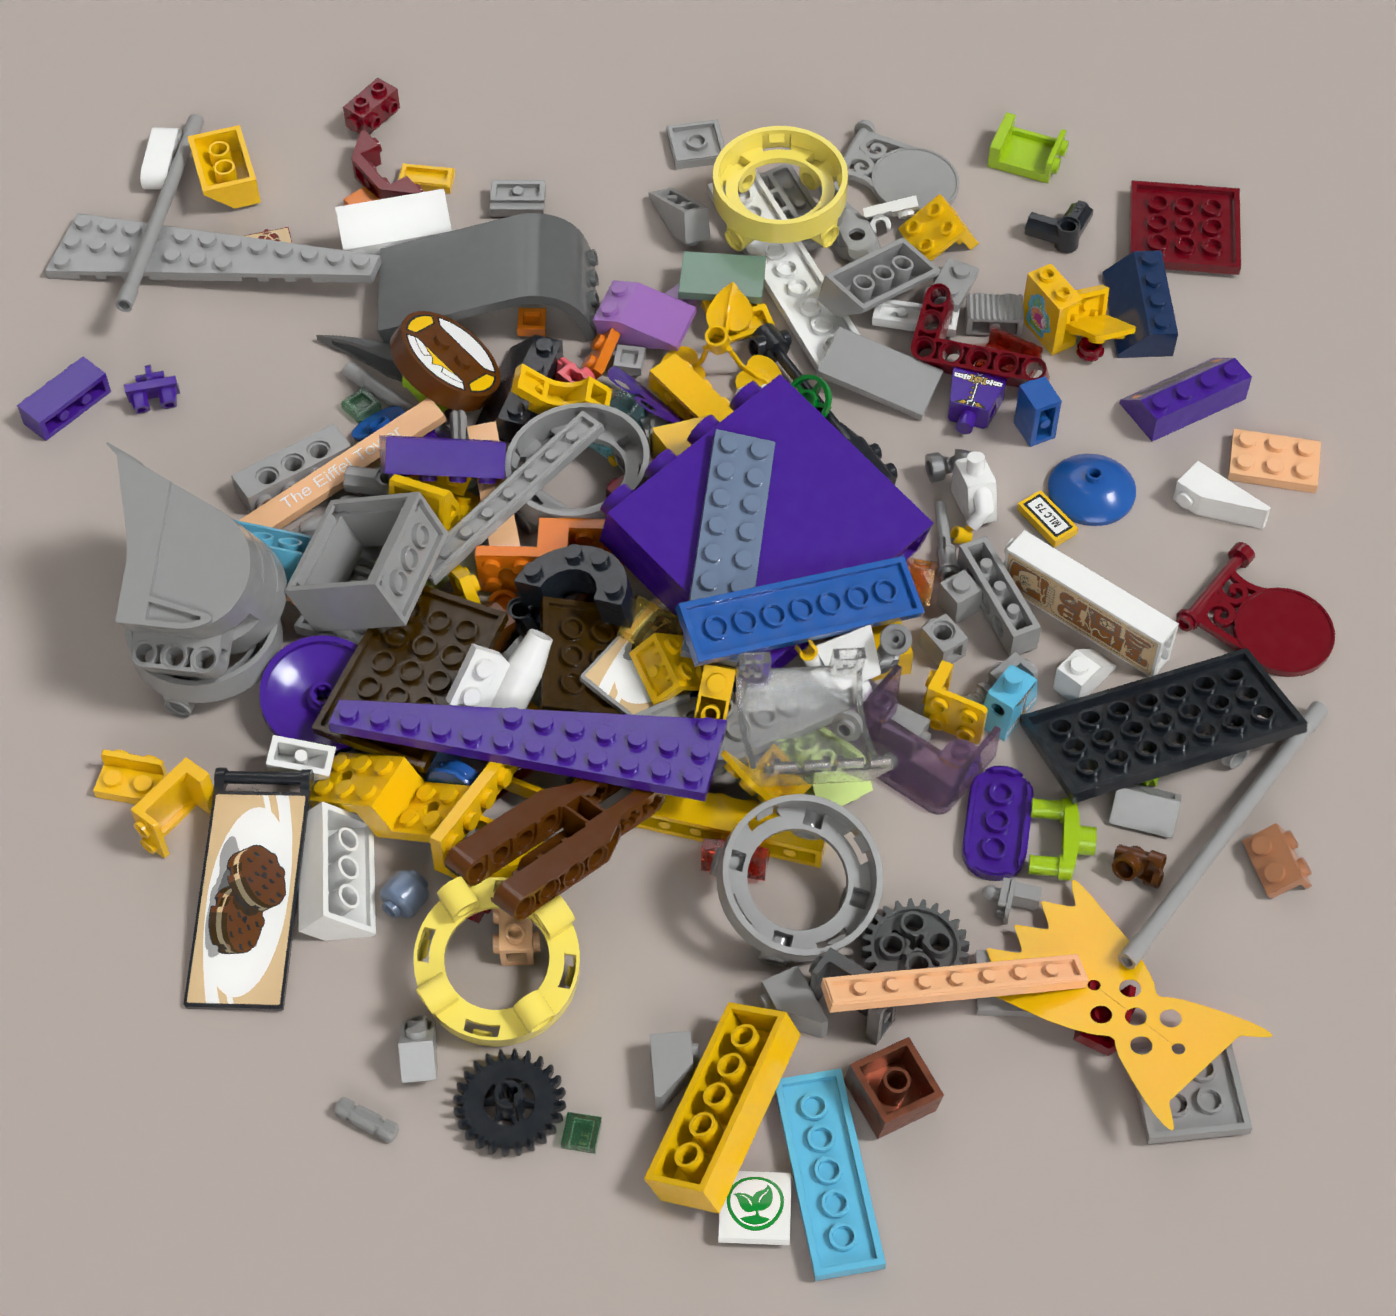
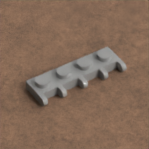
[759,163,821,252]

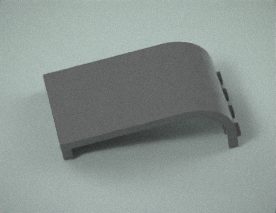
[377,213,600,343]

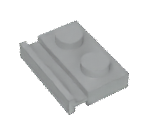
[489,180,546,217]

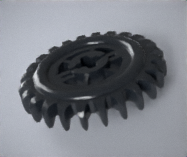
[453,1048,567,1157]

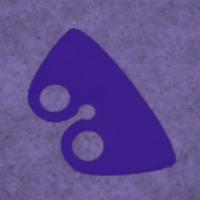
[608,366,684,423]

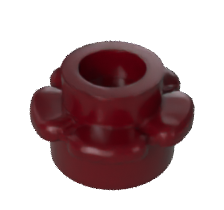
[1076,337,1104,362]

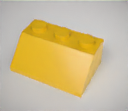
[187,125,261,208]

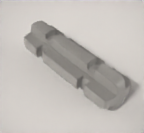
[334,1097,399,1143]

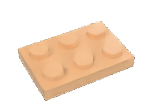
[1227,429,1321,493]

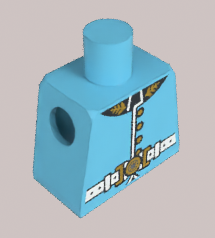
[984,665,1037,741]

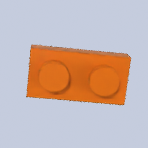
[581,328,621,380]

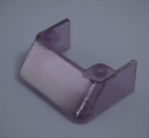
[846,664,1001,815]

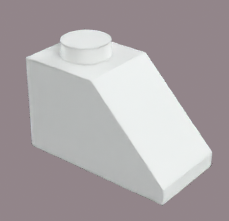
[1053,648,1116,701]
[266,735,336,781]

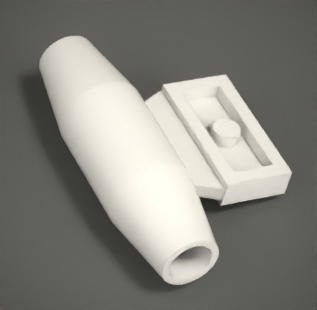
[446,629,553,709]

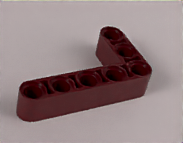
[911,283,1050,388]

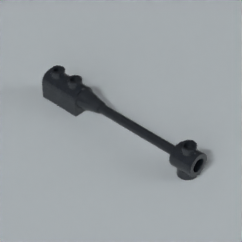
[748,323,898,485]

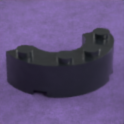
[514,544,636,629]

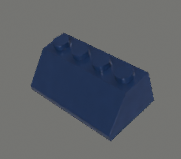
[1102,250,1178,358]

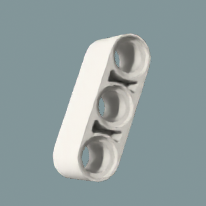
[140,127,182,190]

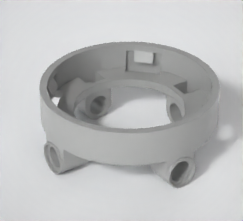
[505,403,652,535]
[125,618,283,718]
[710,794,883,968]

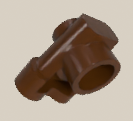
[1112,844,1167,889]

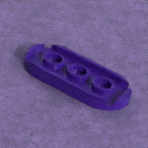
[961,766,1034,881]

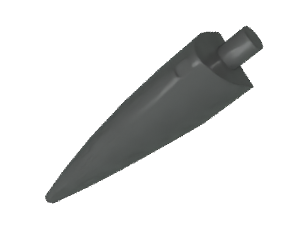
[316,335,402,382]

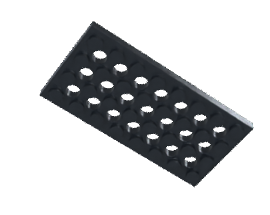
[1020,648,1308,804]

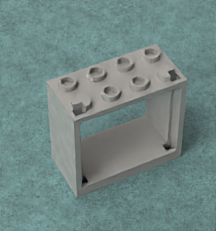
[284,491,449,632]

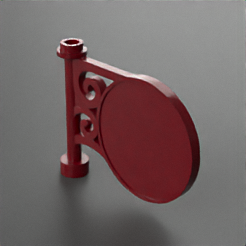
[1176,542,1335,677]

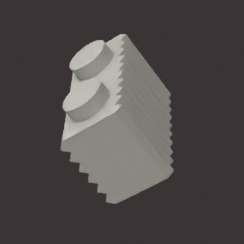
[965,293,1024,336]

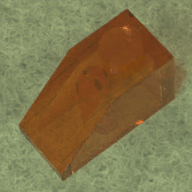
[907,558,939,608]

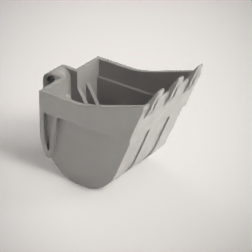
[106,442,287,679]

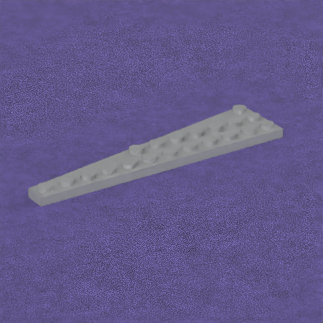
[45,213,382,283]

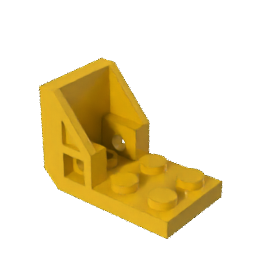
[388,474,481,532]

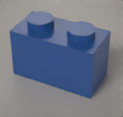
[1014,376,1062,447]

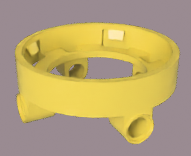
[713,126,848,251]
[413,876,580,1047]

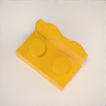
[93,749,167,805]

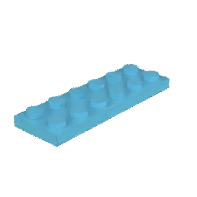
[775,1068,886,1281]

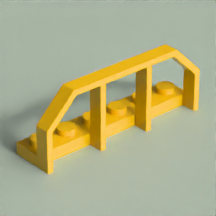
[430,709,581,878]

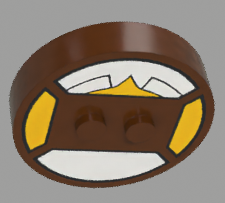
[390,311,500,412]

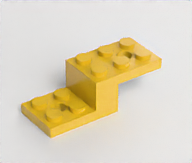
[309,752,470,843]

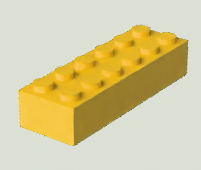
[644,1002,801,1214]

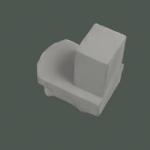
[982,878,1042,924]

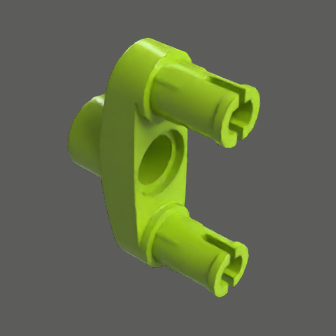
[1028,798,1097,881]

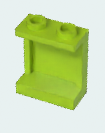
[987,112,1069,184]

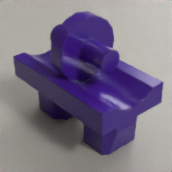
[124,364,180,414]

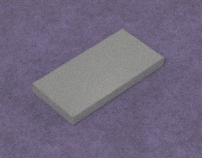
[816,326,943,420]

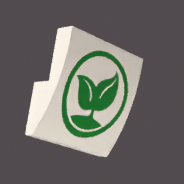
[718,1171,791,1245]

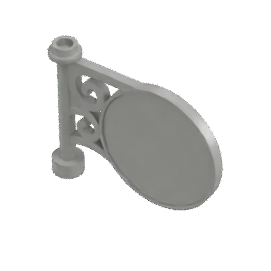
[819,120,959,214]

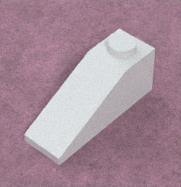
[1173,461,1271,529]

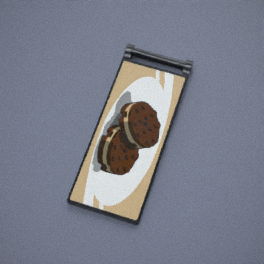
[184,768,314,1011]

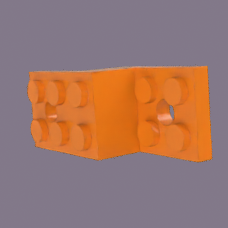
[475,518,624,593]

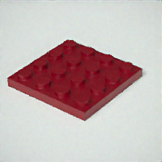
[1129,180,1241,275]

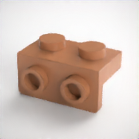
[1242,823,1312,899]

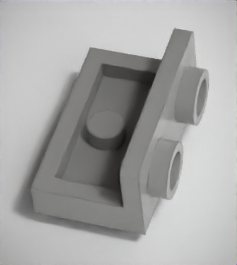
[923,257,979,313]

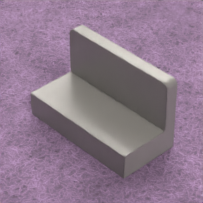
[1109,784,1181,838]

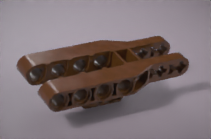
[444,779,666,921]

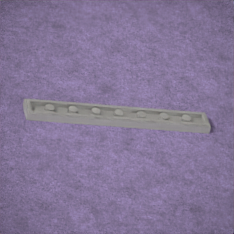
[427,411,605,585]

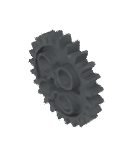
[861,898,970,973]

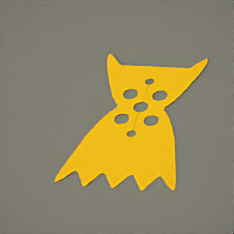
[986,880,1273,1131]

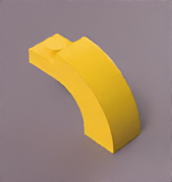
[511,363,613,414]

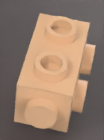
[493,909,541,966]

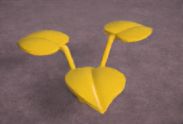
[661,282,782,390]

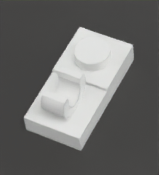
[863,195,919,234]

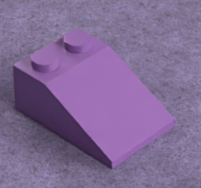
[593,280,697,351]

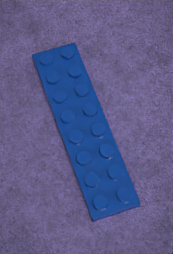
[675,556,925,667]

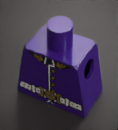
[948,367,1007,434]

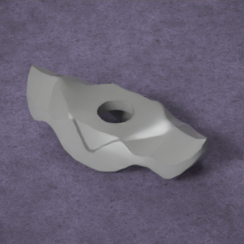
[834,201,881,262]

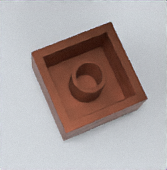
[844,1037,944,1139]

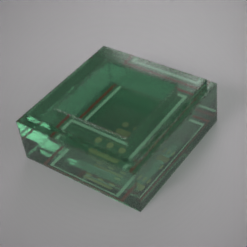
[341,387,382,424]
[561,1112,602,1154]

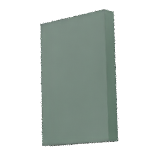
[678,251,766,304]

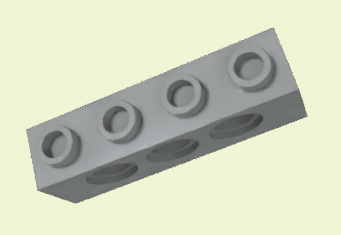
[231,424,351,513]
[957,536,1041,657]

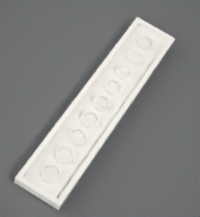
[707,170,860,378]

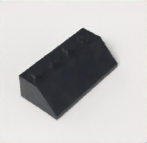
[475,335,564,443]

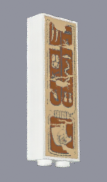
[1003,530,1179,677]

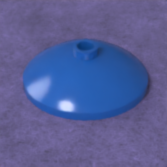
[1048,453,1136,526]

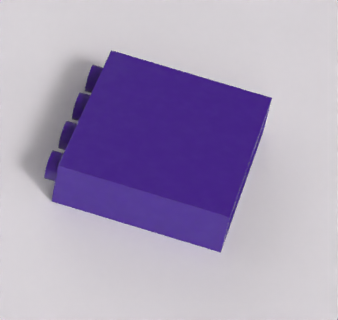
[600,374,934,687]

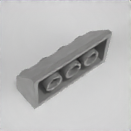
[817,237,941,317]

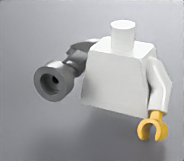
[925,449,997,545]
[795,624,912,703]

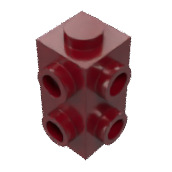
[343,78,400,134]

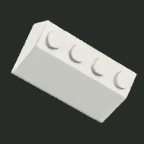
[335,189,452,255]
[299,801,376,941]

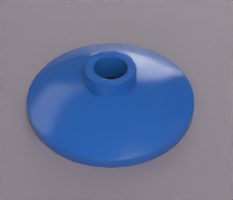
[352,406,404,441]

